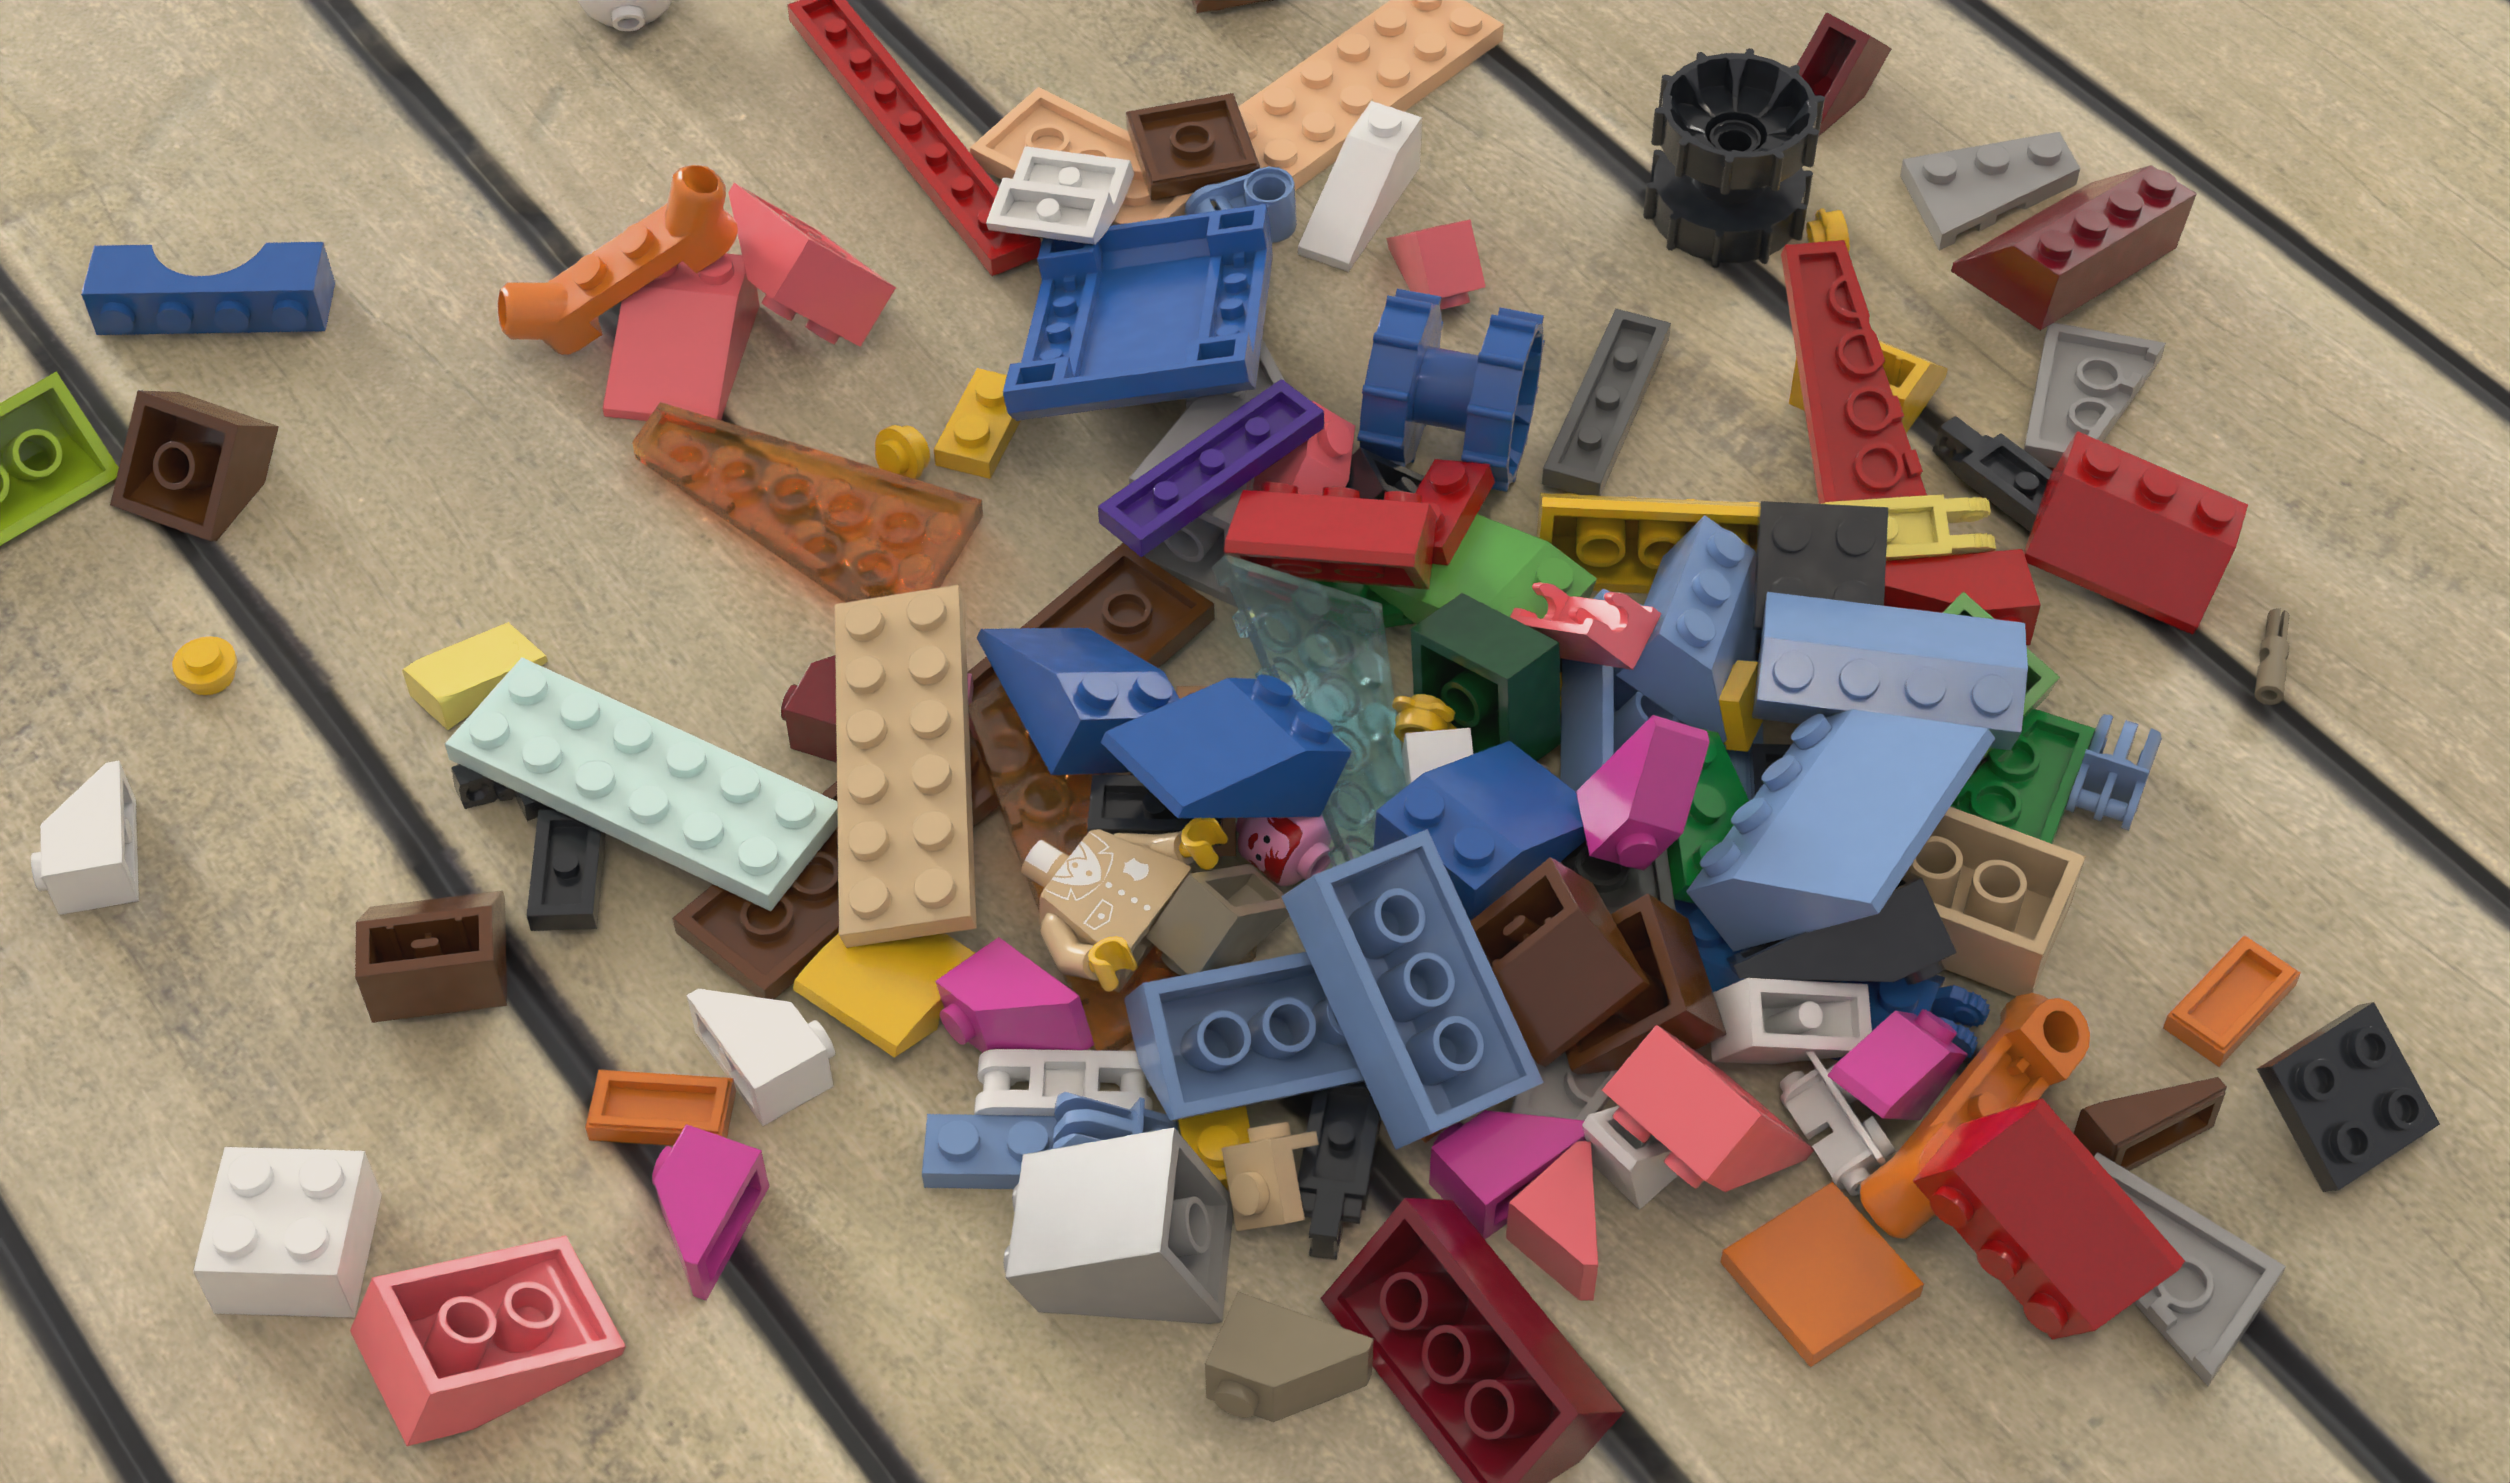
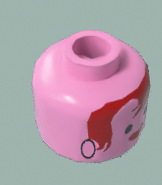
[1236,814,1333,886]

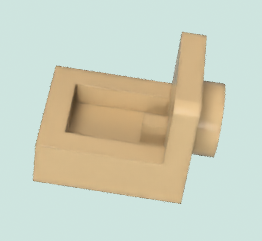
[1222,1121,1319,1231]

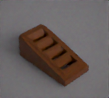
[2074,1077,2227,1171]

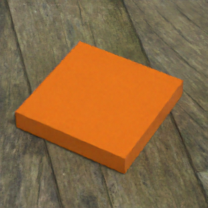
[1720,1182,1924,1367]

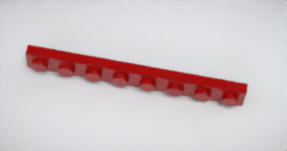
[787,0,1041,277]

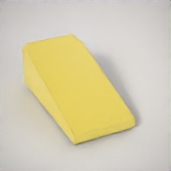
[402,622,548,730]

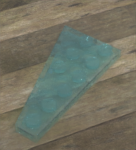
[1212,554,1406,867]

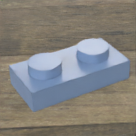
[922,1114,1058,1189]

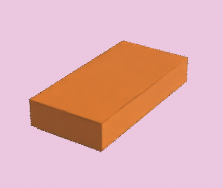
[2163,935,2301,1067]
[585,1070,736,1146]

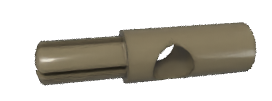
[2255,608,2290,705]

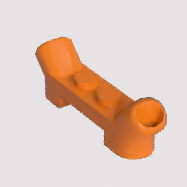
[498,165,738,355]
[1860,993,2090,1239]

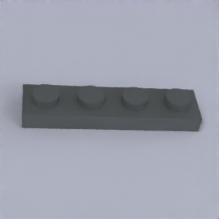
[1542,308,1671,496]

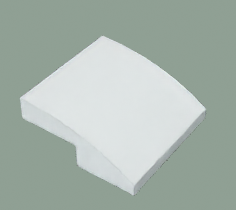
[986,146,1134,245]

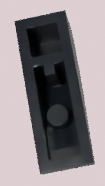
[1726,873,1957,985]

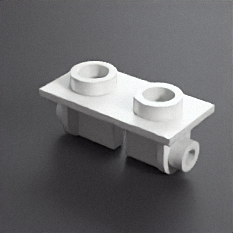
[1780,1051,1896,1196]

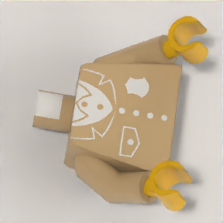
[1021,818,1229,993]

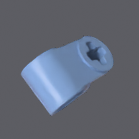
[1184,167,1297,243]

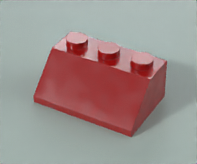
[2024,431,2248,635]
[1224,482,1437,589]
[1913,1098,2185,1340]

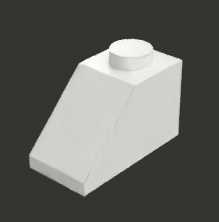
[31,761,139,915]
[1711,978,1872,1064]
[687,989,835,1126]

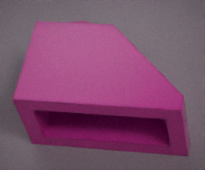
[1576,715,1710,871]
[935,937,1094,1053]
[1827,1009,1968,1121]
[1429,1110,1586,1239]
[652,1124,769,1301]

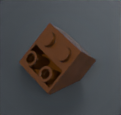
[1470,857,1650,1067]
[355,891,507,1023]

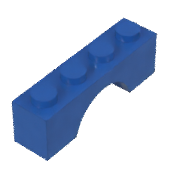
[81,242,335,335]

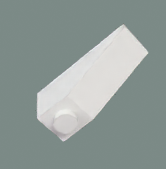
[1298,101,1422,272]

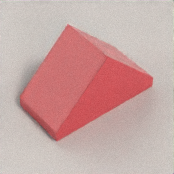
[1506,1141,1598,1301]

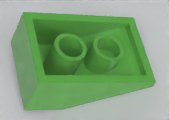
[1367,514,1597,624]

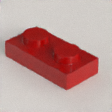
[1415,459,1495,566]

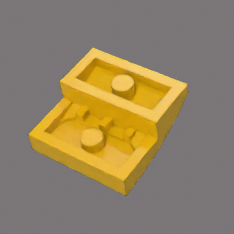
[793,933,975,1058]

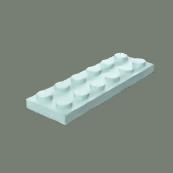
[445,657,838,911]

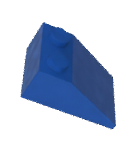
[977,628,1180,775]
[1101,675,1352,818]
[1373,741,1586,921]

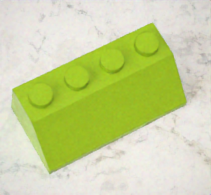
[0,371,119,546]

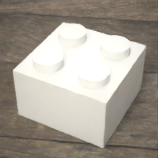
[193,1147,382,1318]

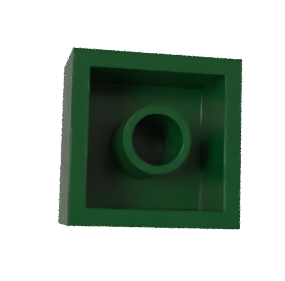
[1410,593,1561,761]

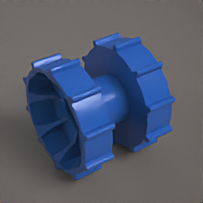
[1357,289,1545,492]

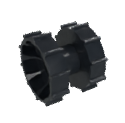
[1643,48,1825,268]

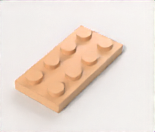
[970,87,1193,226]

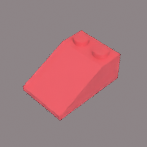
[728,183,896,347]
[603,253,760,429]
[1602,1025,1814,1192]
[350,1236,626,1446]

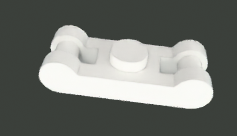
[974,1049,1153,1116]

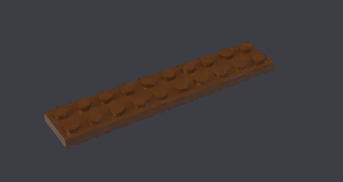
[672,543,1215,1000]

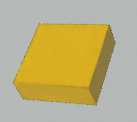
[1719,660,1763,752]

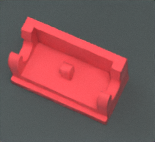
[1510,582,1662,670]

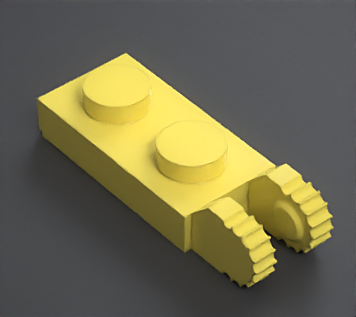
[1821,494,1996,561]

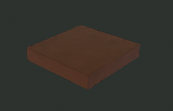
[1126,93,1260,200]

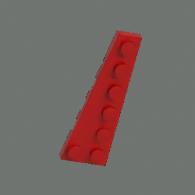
[1781,240,1927,504]

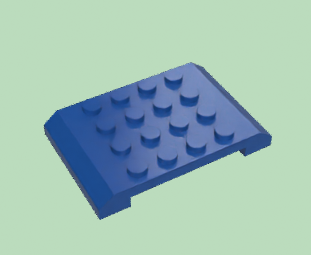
[1003,204,1273,421]

